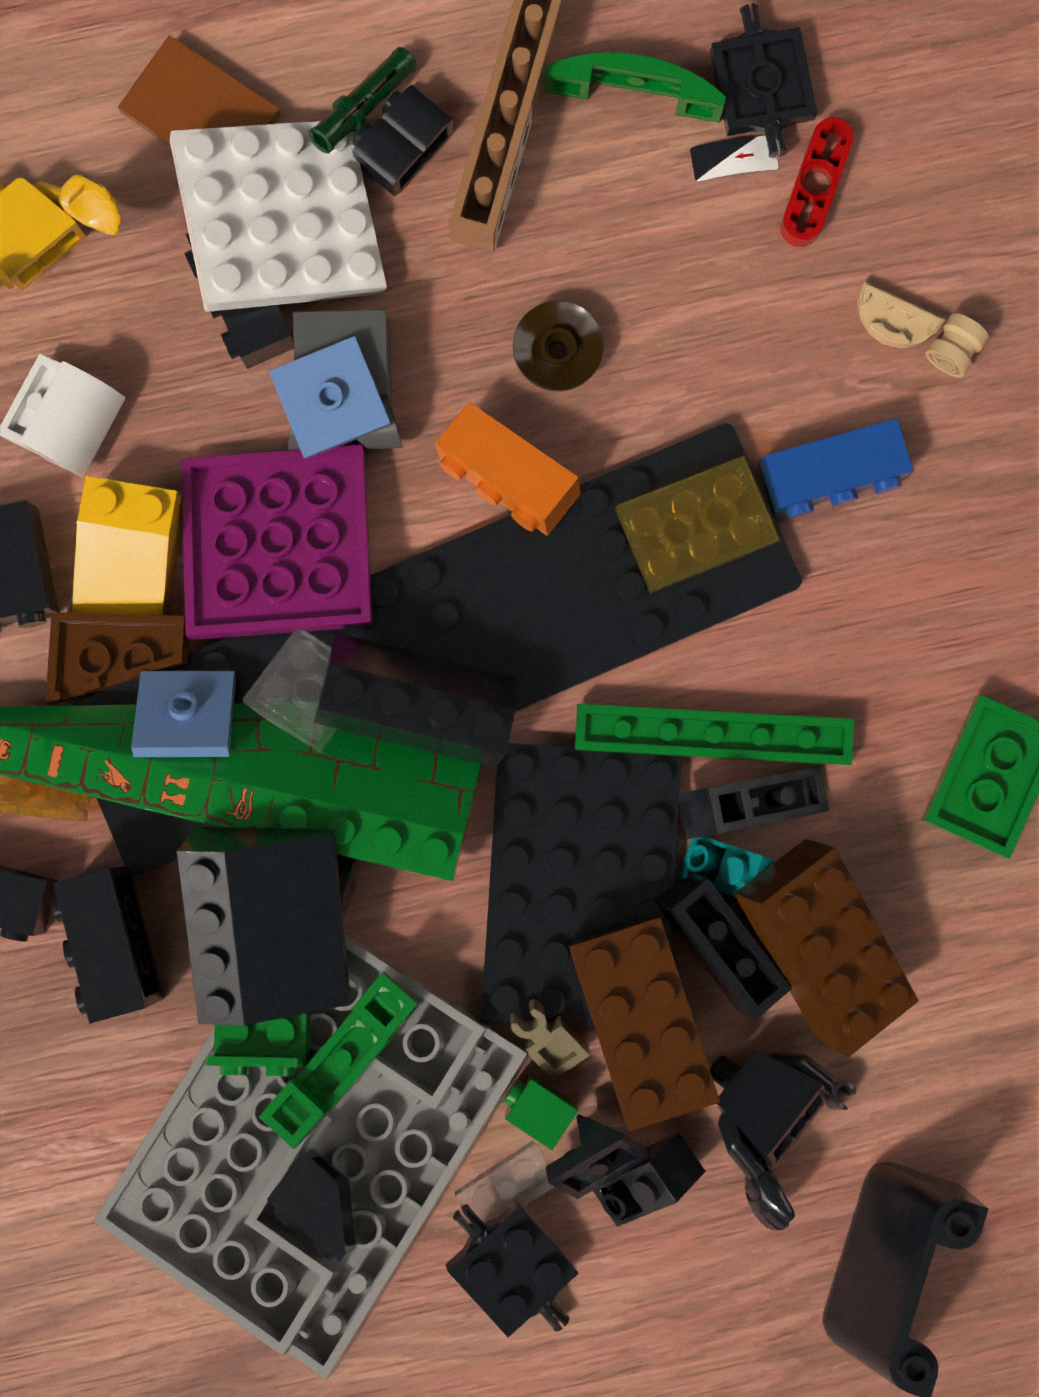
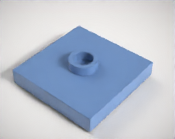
[269,336,391,459]
[131,671,236,757]

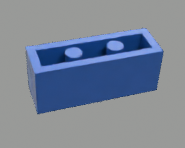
[759,418,913,519]

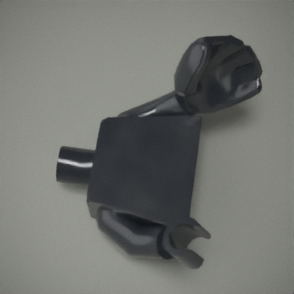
[710,1051,856,1230]

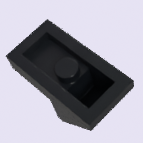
[546,1114,650,1199]

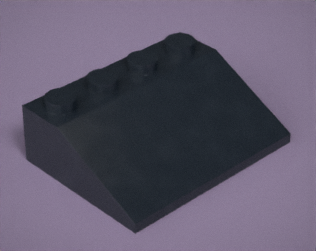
[177,827,351,1026]

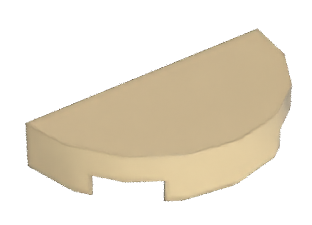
[857,281,946,349]

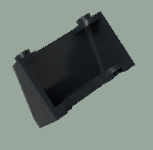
[822,1162,989,1397]

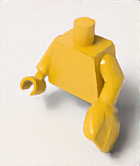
[0,175,121,292]

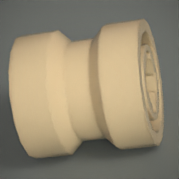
[925,313,989,378]

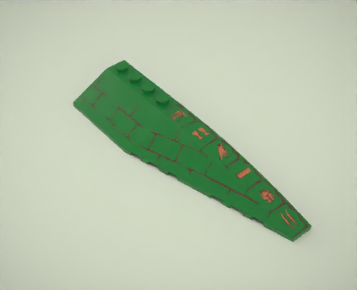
[0,701,481,881]

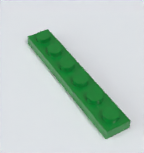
[575,704,854,766]

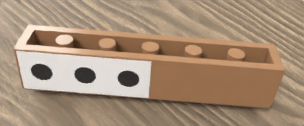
[449,0,567,253]

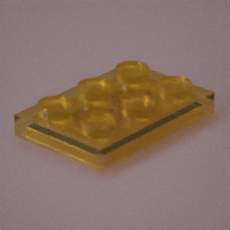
[615,456,780,594]

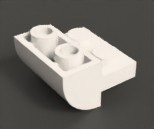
[0,354,126,477]

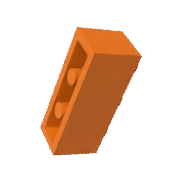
[435,402,581,536]

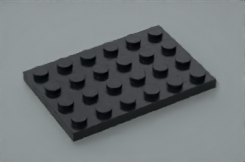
[481,743,682,1028]

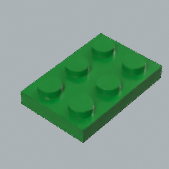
[921,694,1039,859]

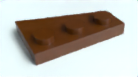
[45,612,189,705]

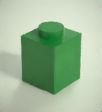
[502,1073,578,1151]

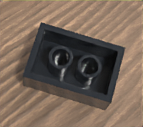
[51,866,164,1024]

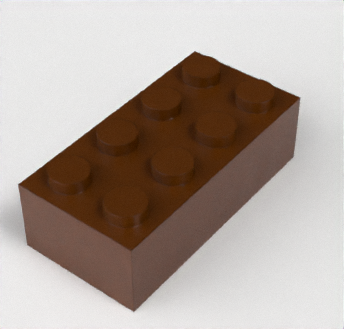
[734,839,919,1058]
[568,914,720,1132]

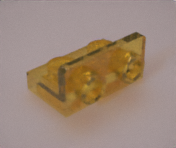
[0,775,90,821]

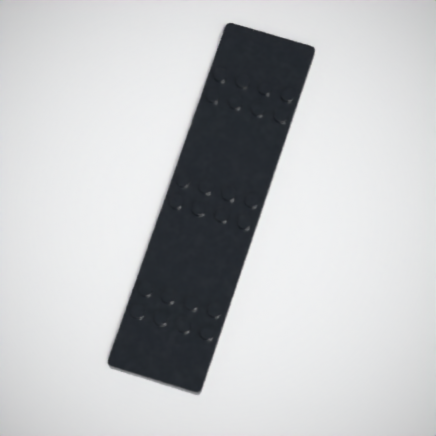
[68,423,802,876]

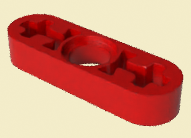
[780,117,853,247]

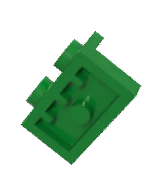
[206,1013,311,1076]

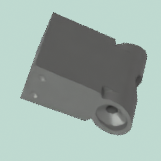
[288,310,403,450]

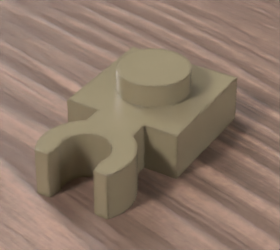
[510,999,590,1081]

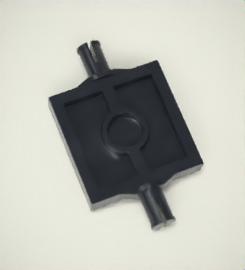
[710,3,817,158]
[445,1201,579,1338]

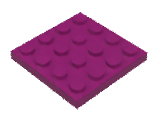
[181,445,373,640]

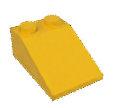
[72,476,183,615]

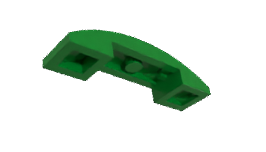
[544,52,726,123]
[259,972,419,1149]

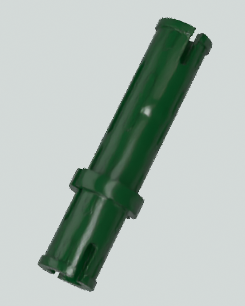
[309,47,417,154]

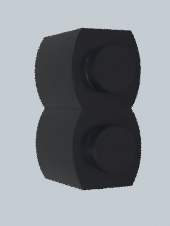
[352,85,453,197]

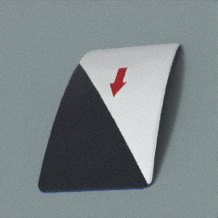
[690,136,778,182]

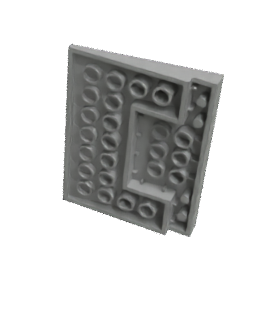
[93,934,529,1380]

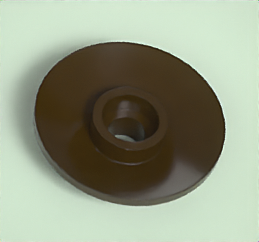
[513,301,604,392]

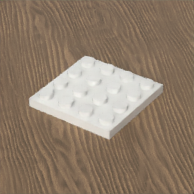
[169,119,387,312]

